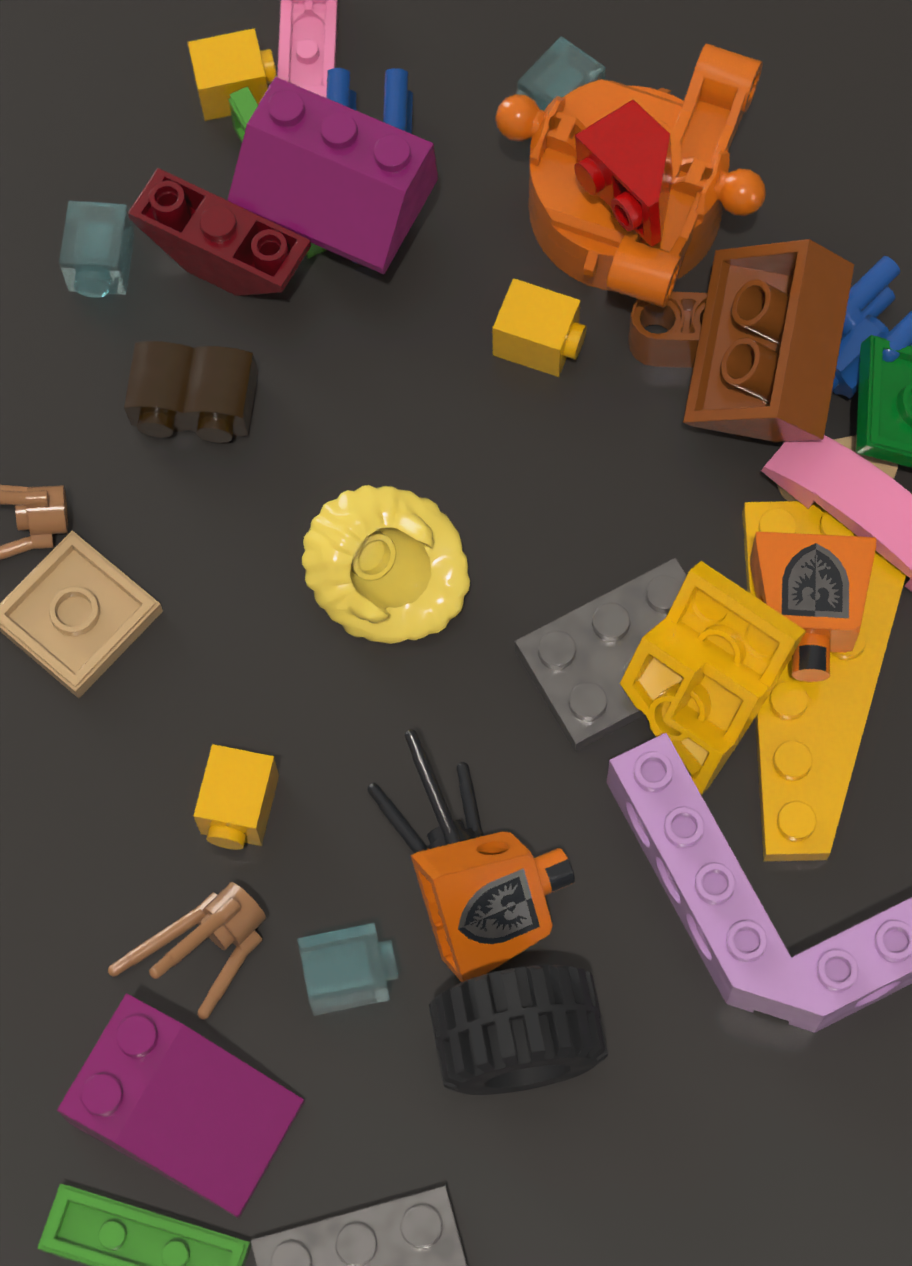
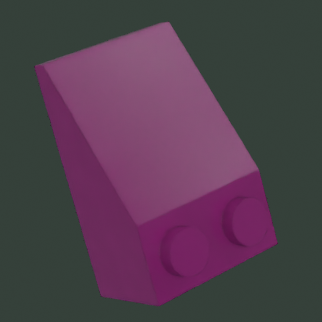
[57,993,305,1219]

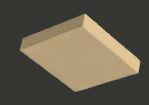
[0,531,163,698]

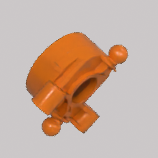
[495,43,766,308]

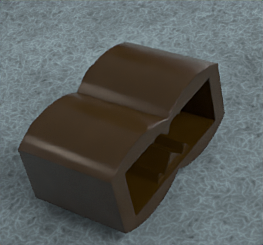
[124,341,258,443]

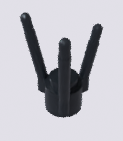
[367,729,484,854]

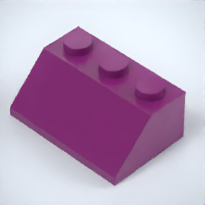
[227,76,438,274]

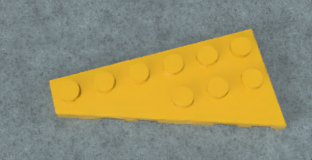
[742,501,906,861]

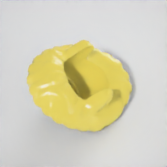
[302,485,470,644]

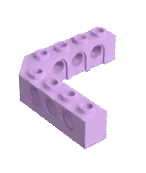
[607,733,912,1033]

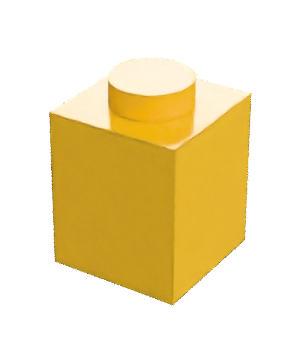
[188,28,277,121]
[492,278,587,377]
[193,744,279,850]

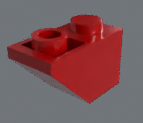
[574,99,673,247]

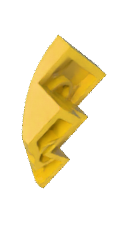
[620,561,806,795]

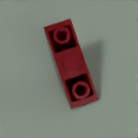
[128,168,311,296]

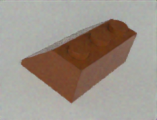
[683,239,855,442]

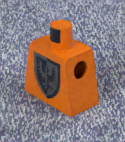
[750,531,876,682]
[411,831,575,982]

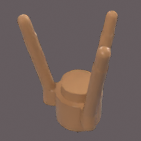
[0,484,68,560]
[108,882,266,1019]

